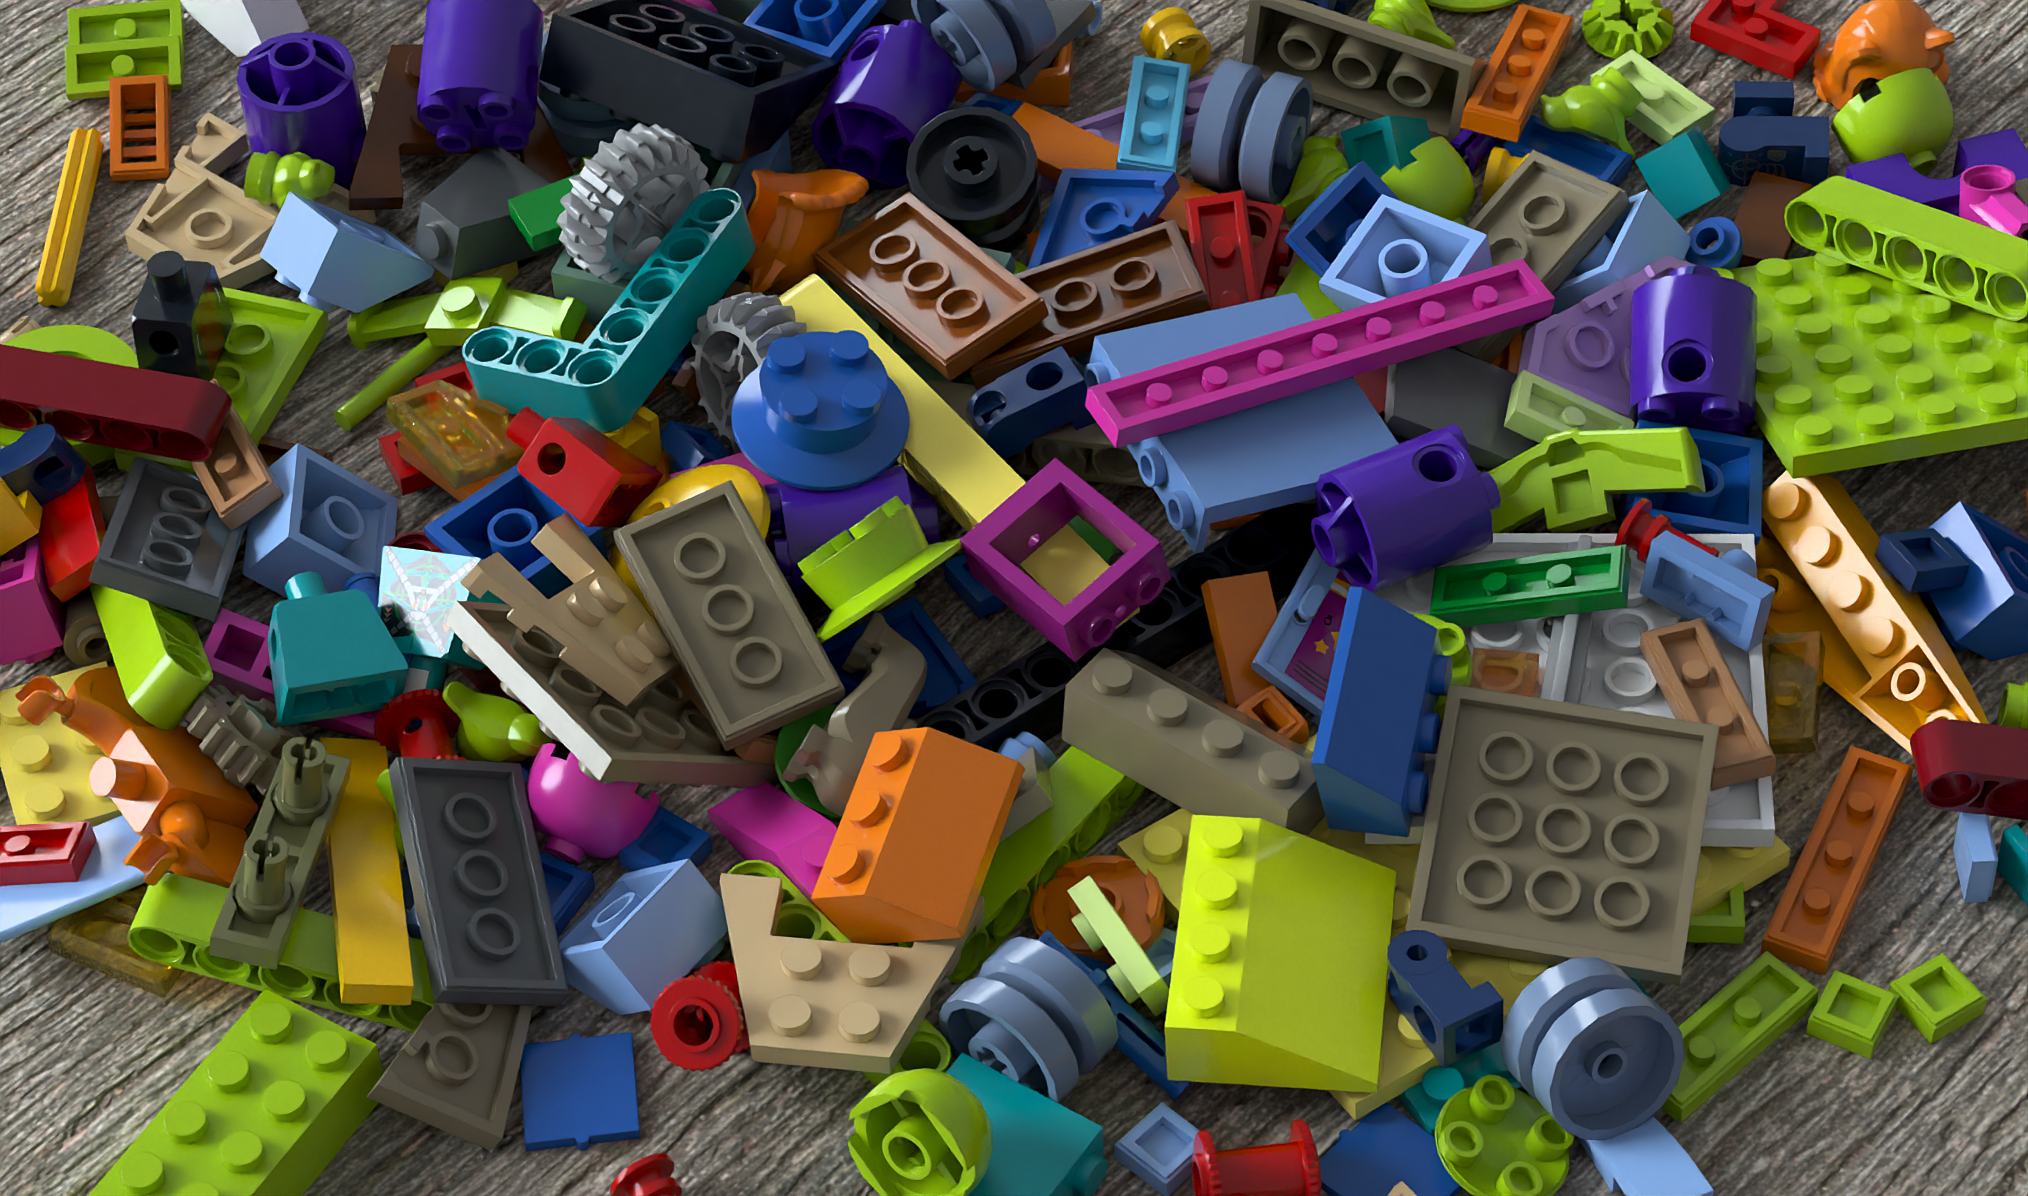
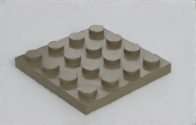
[444,600,779,789]
[1405,684,1719,986]

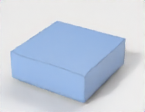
[1953,812,1998,903]
[1114,1102,1214,1196]

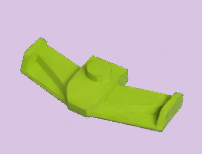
[347,276,588,350]
[1488,427,1706,533]

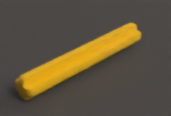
[35,128,104,307]

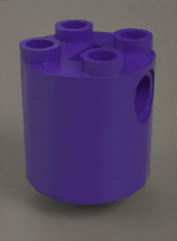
[417,0,544,153]
[811,20,962,190]
[236,32,367,191]
[1629,266,1757,437]
[1311,424,1501,593]
[765,464,941,606]

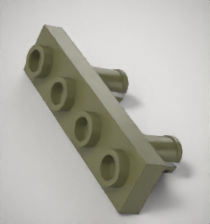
[209,737,352,970]

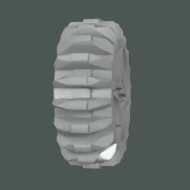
[556,123,710,284]
[689,292,807,454]

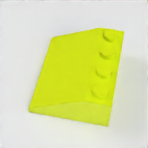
[1165,815,1397,1093]

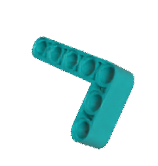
[462,188,756,433]

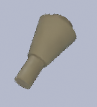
[63,587,113,666]

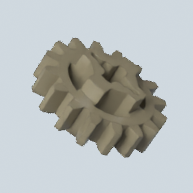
[184,684,307,796]

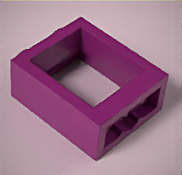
[960,458,1171,662]

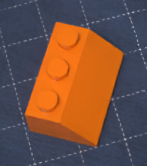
[810,727,1025,944]

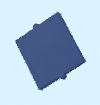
[520,1032,641,1151]
[1319,1102,1463,1196]

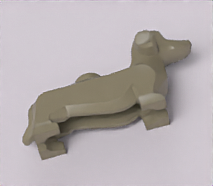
[780,611,928,817]

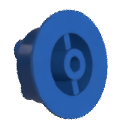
[731,330,909,491]

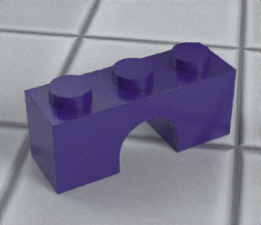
[1846,128,2028,217]

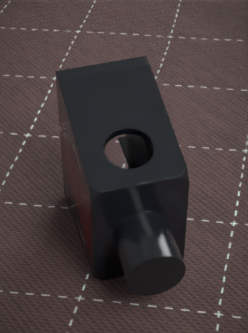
[131,251,234,381]

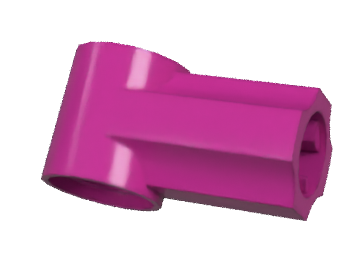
[1959,165,2028,240]

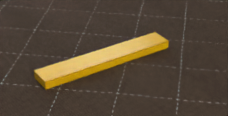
[320,737,414,1005]

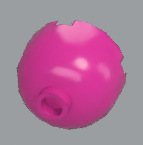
[525,743,662,866]

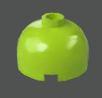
[1831,68,1954,176]
[1380,136,1475,226]
[848,1068,994,1196]

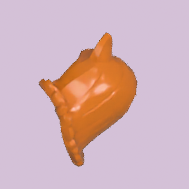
[1810,0,1955,111]
[738,169,869,295]

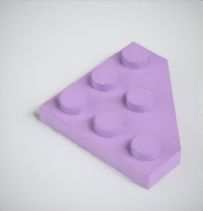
[1517,255,1722,429]

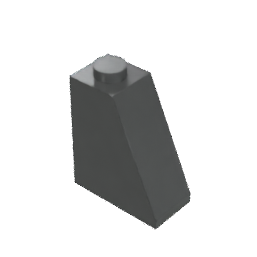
[414,146,562,280]

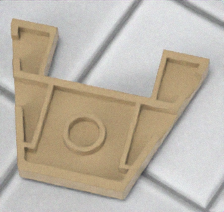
[125,112,377,290]
[460,513,680,707]
[720,873,985,1074]

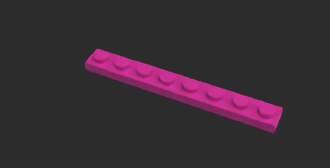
[1085,259,1555,448]

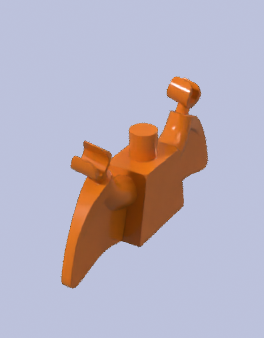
[15,666,304,908]

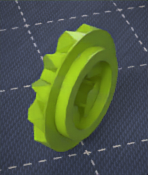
[1582,0,1674,59]

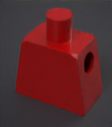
[506,407,663,527]

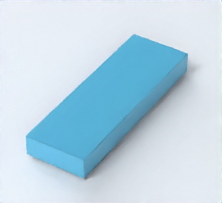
[1116,56,1191,173]

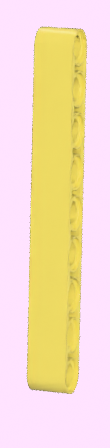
[778,273,1140,629]

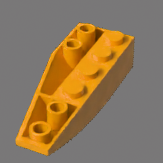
[1755,470,1989,754]

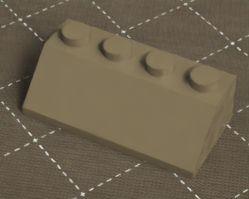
[1242,0,1487,142]
[1061,647,1325,836]

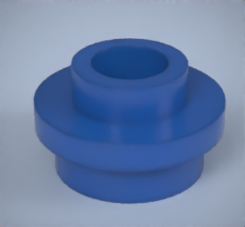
[1685,216,1744,270]

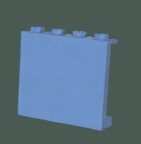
[1084,292,1399,554]

